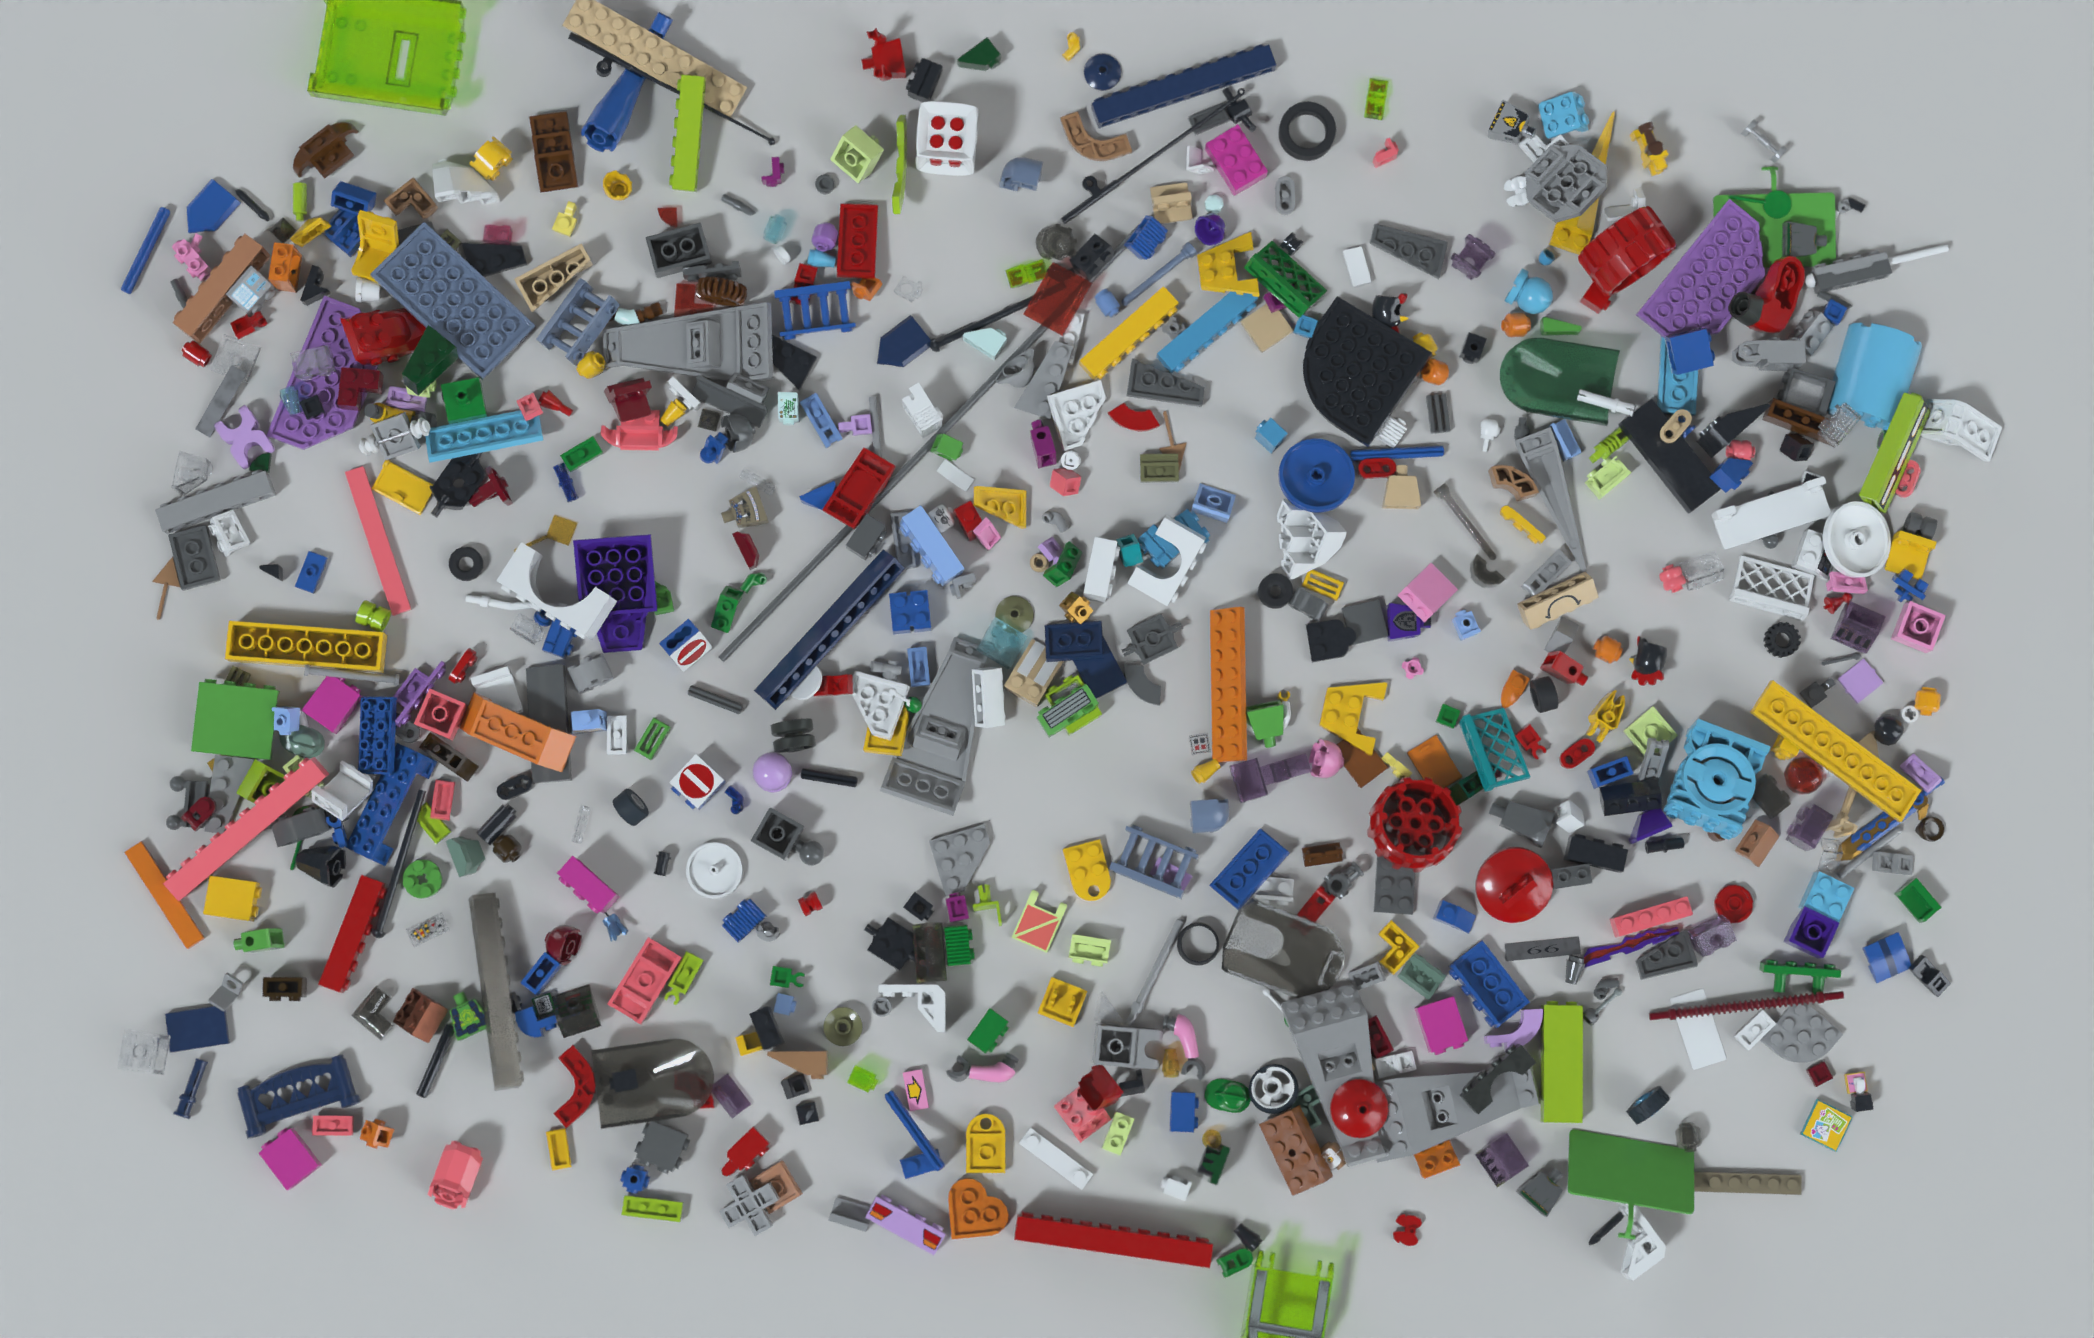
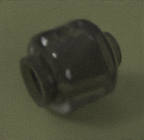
[1675,1122,1702,1152]

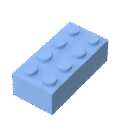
[899,505,964,587]

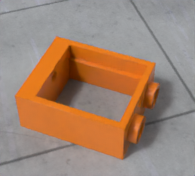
[268,242,302,293]

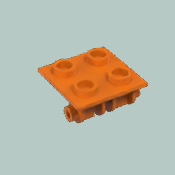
[1414,1140,1460,1179]

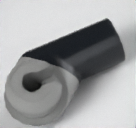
[1837,198,1866,213]

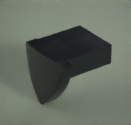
[1119,1069,1145,1097]

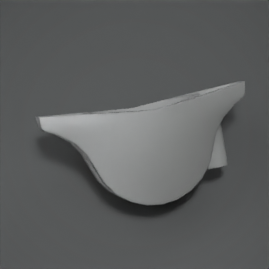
[994,348,1037,388]

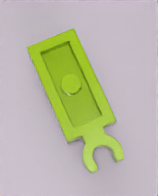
[664,951,704,1005]

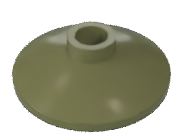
[995,596,1034,634]
[823,1007,862,1046]

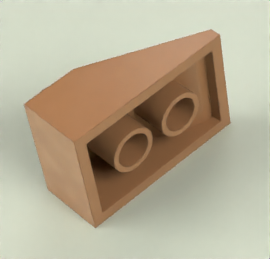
[767,1051,828,1079]

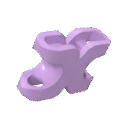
[214,405,275,469]

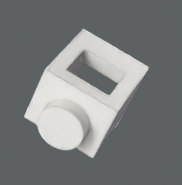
[1161,1175,1192,1201]

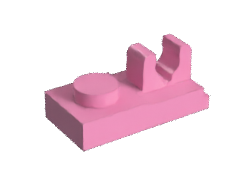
[1826,571,1868,594]

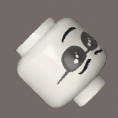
[928,505,956,533]

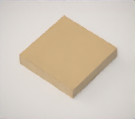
[1240,304,1293,353]

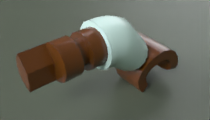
[595,302,663,326]

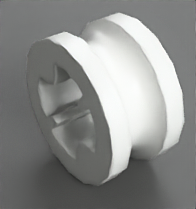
[1899,706,1919,723]

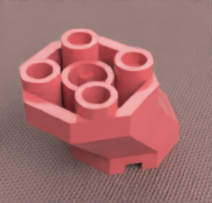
[428,1141,483,1209]

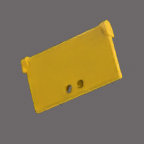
[372,459,433,515]

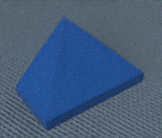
[799,481,837,510]

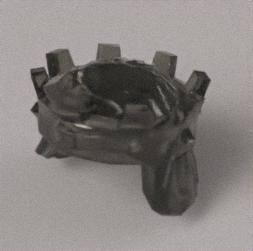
[1036,224,1077,260]

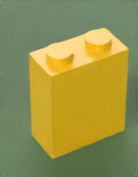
[203,876,262,922]

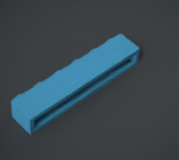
[1156,292,1258,374]

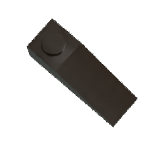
[419,732,479,782]

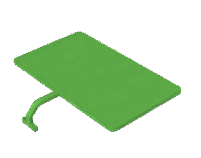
[1713,166,1836,268]
[1568,1129,1694,1240]

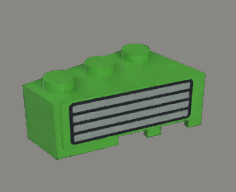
[1036,684,1099,738]

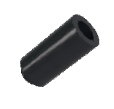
[476,804,517,845]

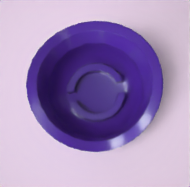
[1195,213,1225,245]

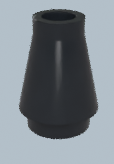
[1234,1223,1263,1252]

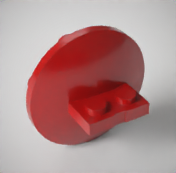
[1475,847,1553,923]

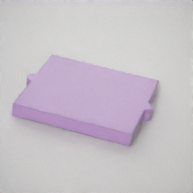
[1838,658,1883,704]

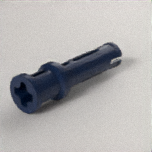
[173,1058,208,1119]

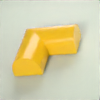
[1378,920,1420,975]

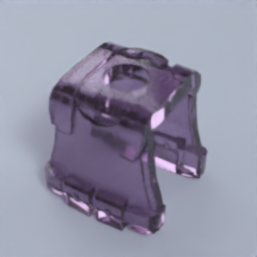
[1451,234,1495,281]

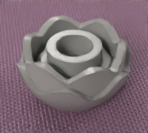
[756,921,780,942]

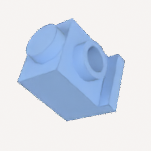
[1452,609,1481,641]
[272,706,300,735]

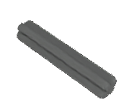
[688,685,743,714]

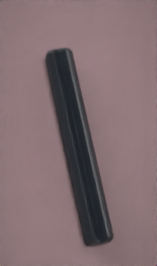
[416,1024,455,1098]

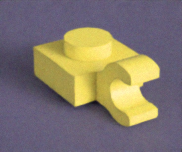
[552,201,577,237]

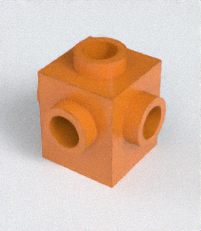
[360,1119,394,1149]

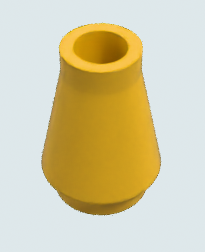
[660,398,688,427]
[1191,759,1221,784]

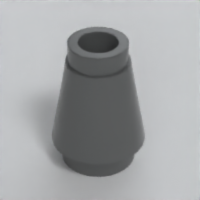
[1565,955,1585,985]

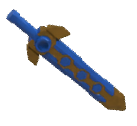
[1835,776,1945,861]

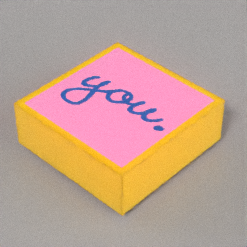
[1844,1072,1868,1094]

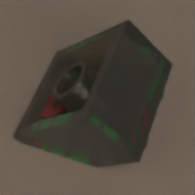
[552,984,601,1038]

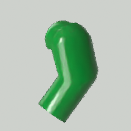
[739,573,767,593]

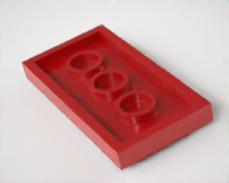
[837,204,878,279]

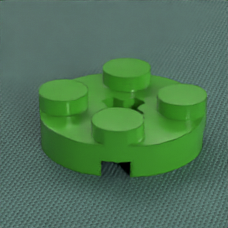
[403,860,443,899]

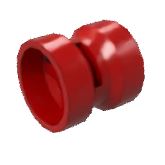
[797,891,823,917]

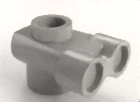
[870,660,902,681]

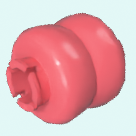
[1726,440,1755,461]
[1659,564,1686,593]

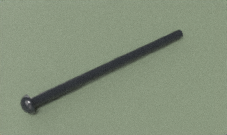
[930,281,1067,352]
[371,789,426,938]

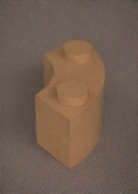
[1488,465,1539,502]

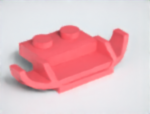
[601,410,678,451]

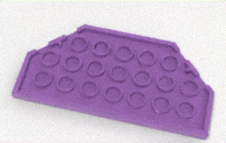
[1636,199,1765,338]
[266,296,379,450]

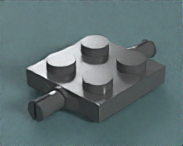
[1121,614,1183,665]

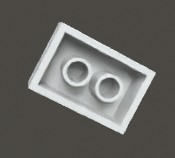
[1083,537,1120,603]

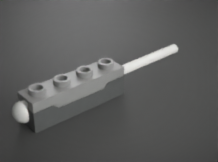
[1805,244,1948,294]

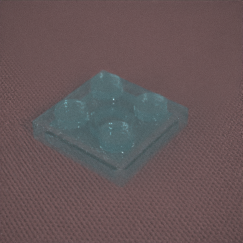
[976,617,1028,670]

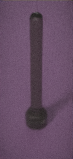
[1434,483,1497,560]

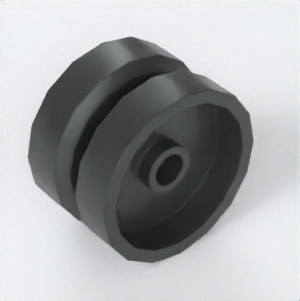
[770,718,816,753]

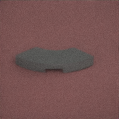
[1124,664,1161,706]

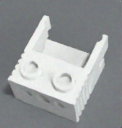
[902,383,943,438]

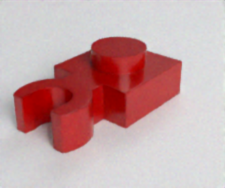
[1514,724,1547,759]

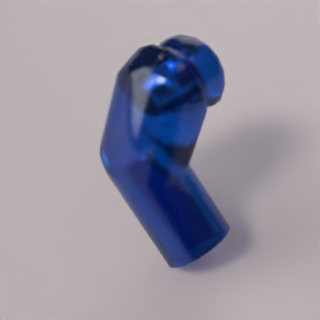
[724,785,744,815]

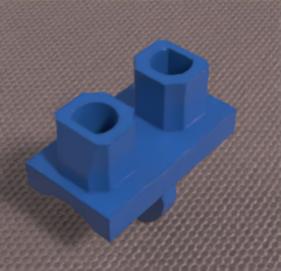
[700,432,728,464]
[1892,568,1929,602]

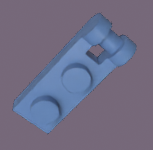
[800,393,843,448]

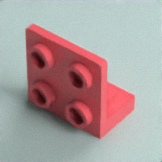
[1054,1086,1112,1143]

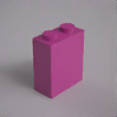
[302,676,363,734]
[1415,996,1468,1055]
[258,1128,322,1190]

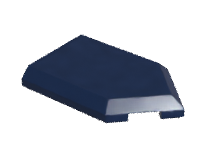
[877,315,931,368]

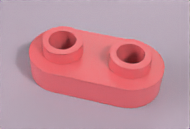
[1895,460,1921,498]

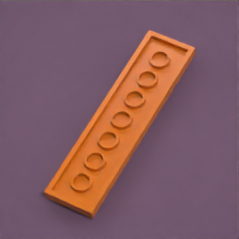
[1210,607,1247,763]

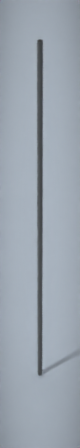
[719,224,1139,662]

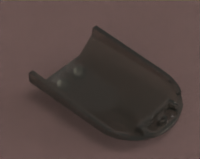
[1222,898,1344,998]
[591,1039,714,1129]

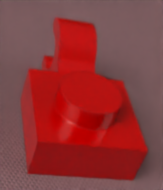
[230,311,268,340]

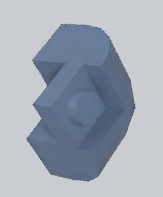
[999,157,1043,192]
[1190,799,1229,833]

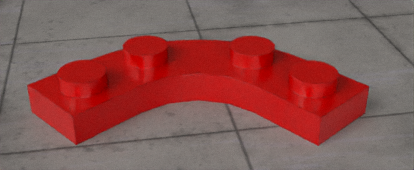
[553,1045,596,1128]

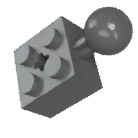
[751,807,824,866]

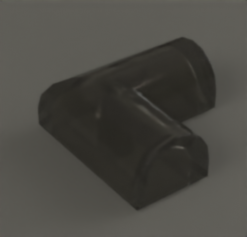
[351,985,394,1040]

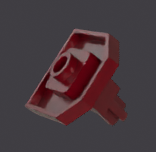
[469,466,513,507]

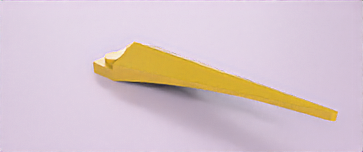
[1549,111,1615,255]

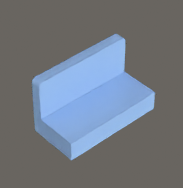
[1547,419,1582,462]

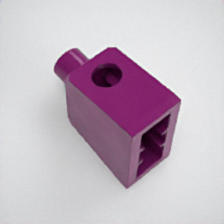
[1030,420,1056,469]

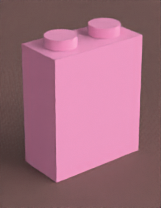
[1398,563,1458,623]

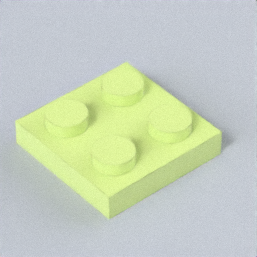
[1623,706,1678,756]

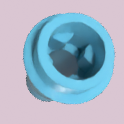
[807,248,836,268]

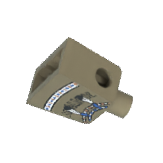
[721,486,769,528]

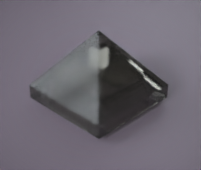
[269,218,296,243]
[697,409,721,432]

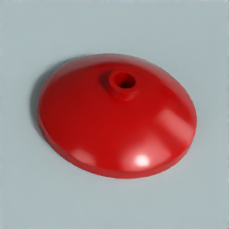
[1330,1079,1388,1138]

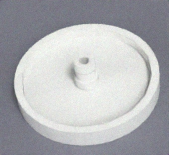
[686,842,743,899]

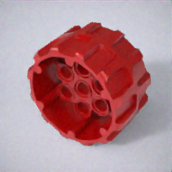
[1578,206,1676,297]
[1367,777,1463,873]

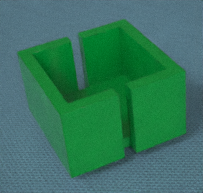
[967,1008,1010,1054]

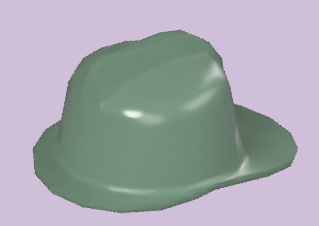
[279,724,325,758]

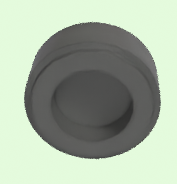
[815,174,834,195]

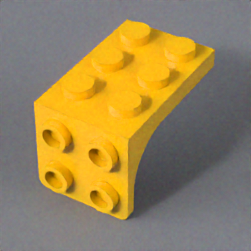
[351,210,399,282]

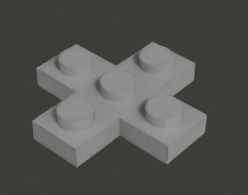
[719,1174,780,1236]

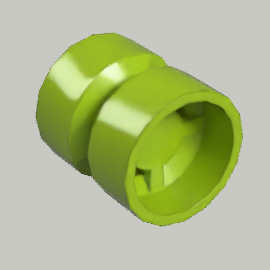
[355,600,391,632]

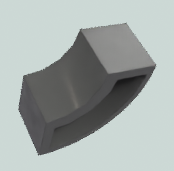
[271,807,329,847]

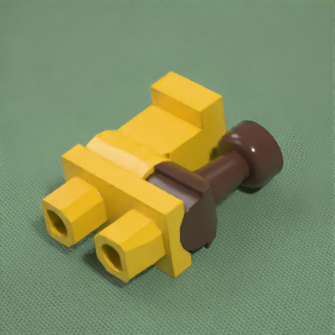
[1630,122,1668,176]

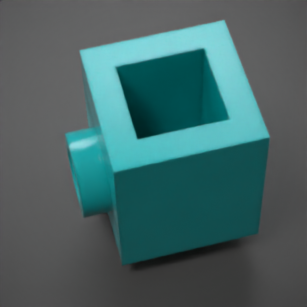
[1116,534,1143,567]

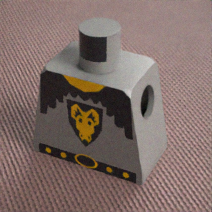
[1488,100,1536,144]

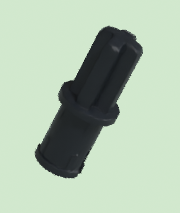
[1645,837,1684,854]

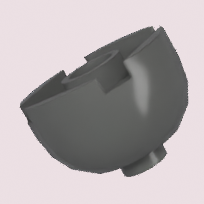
[721,414,755,453]

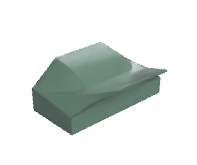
[446,837,485,877]

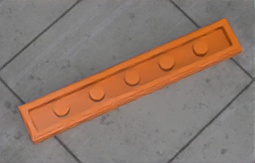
[124,842,205,949]

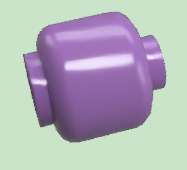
[812,222,838,252]

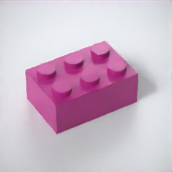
[1205,124,1268,196]
[557,856,620,914]

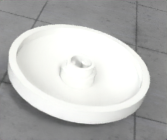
[1823,501,1891,578]

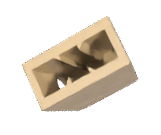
[1382,465,1421,509]

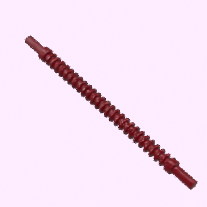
[1649,991,1844,1020]

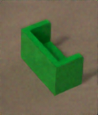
[1894,878,1942,923]

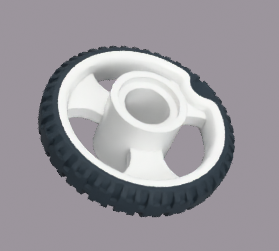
[1248,1064,1299,1114]

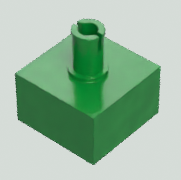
[441,377,488,424]

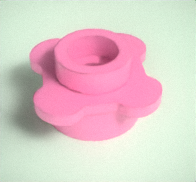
[1402,657,1424,679]

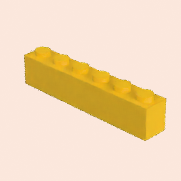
[1079,286,1179,381]

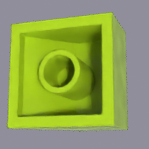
[236,759,285,803]

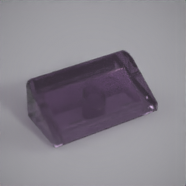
[709,1073,751,1119]

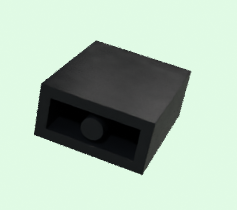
[749,1006,785,1051]

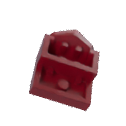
[604,378,652,422]

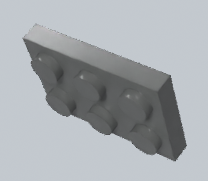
[168,525,221,591]
[1374,856,1415,915]

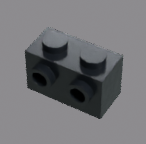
[1069,234,1115,281]

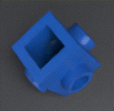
[620,1164,650,1194]

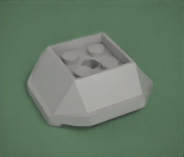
[1525,145,1607,223]

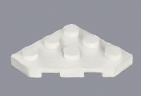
[1047,380,1106,451]
[852,671,910,741]

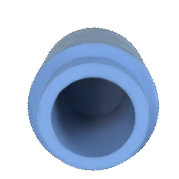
[1094,289,1121,318]

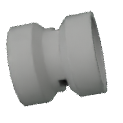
[872,997,892,1017]

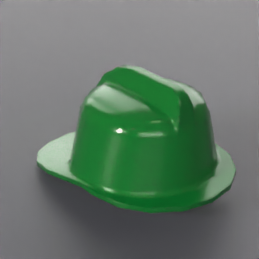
[1205,1079,1251,1113]

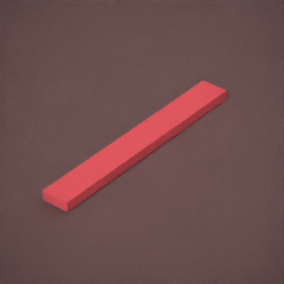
[345,466,412,616]

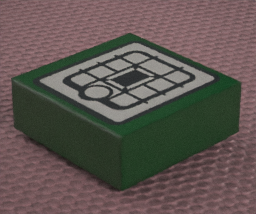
[532,993,557,1018]

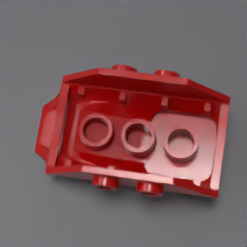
[340,308,426,366]

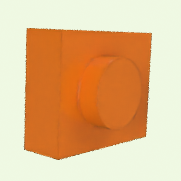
[850,278,883,301]

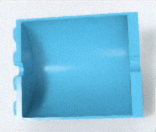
[1827,323,1922,431]

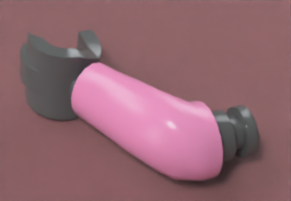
[1163,1014,1206,1081]
[946,1053,1019,1083]

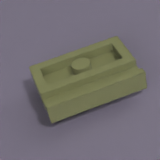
[1140,454,1179,483]

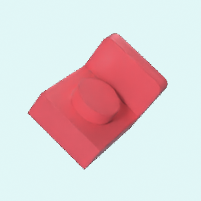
[1372,137,1399,168]
[516,393,543,421]

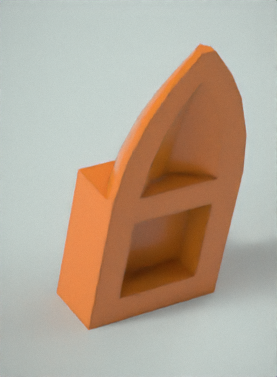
[1501,670,1530,709]

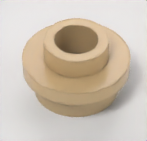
[1030,553,1049,573]

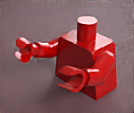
[862,28,906,81]

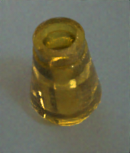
[1161,1048,1181,1078]

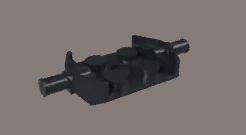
[430,452,486,518]

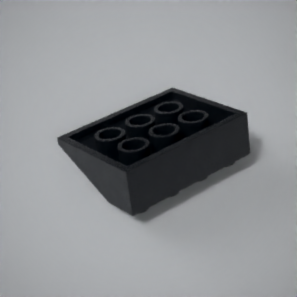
[1696,403,1770,458]

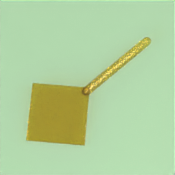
[514,515,577,552]

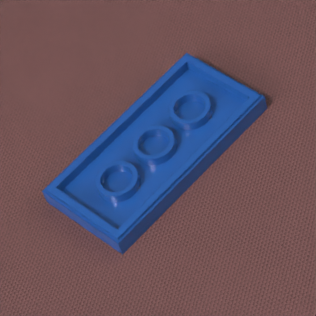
[1209,828,1290,911]

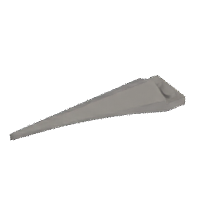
[1515,427,1587,573]

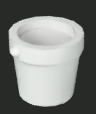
[356,277,381,303]

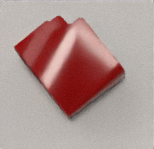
[1077,1065,1124,1111]

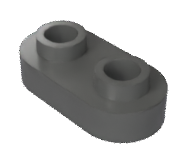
[395,713,420,743]

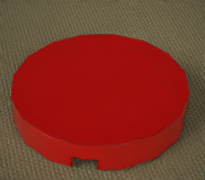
[1714,885,1753,923]

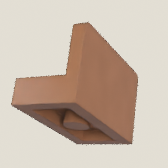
[1735,819,1779,867]

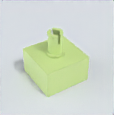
[830,125,884,184]

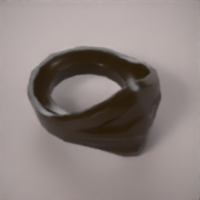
[1915,817,1944,842]

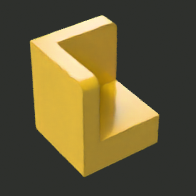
[735,1032,764,1056]

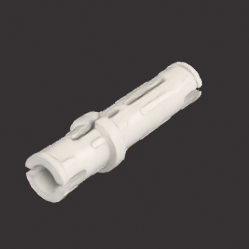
[1577,389,1636,417]

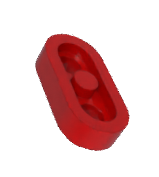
[1358,458,1396,479]
[448,648,478,684]
[1559,738,1595,769]

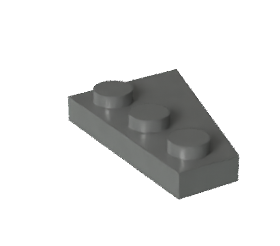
[1635,929,1698,980]

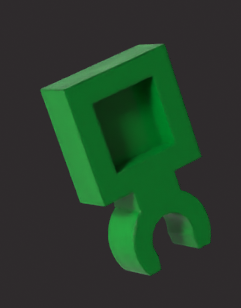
[770,966,805,988]

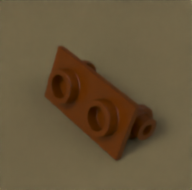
[1302,842,1343,867]

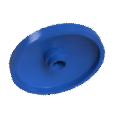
[1278,439,1355,513]

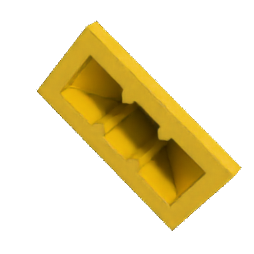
[290,217,331,247]

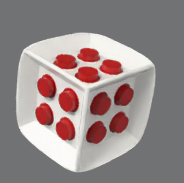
[915,101,978,176]

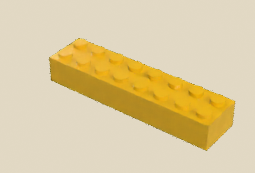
[225,621,388,673]

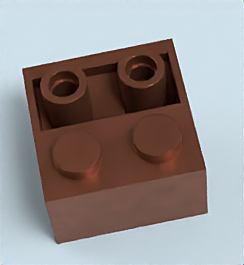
[393,988,449,1044]

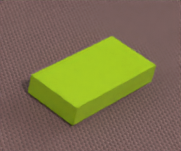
[417,802,452,844]

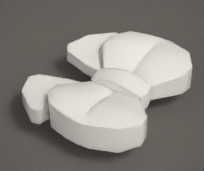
[1504,176,1529,208]

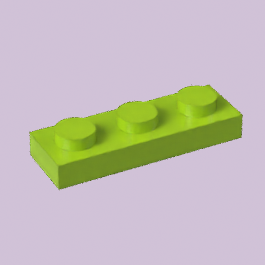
[622,1195,683,1222]

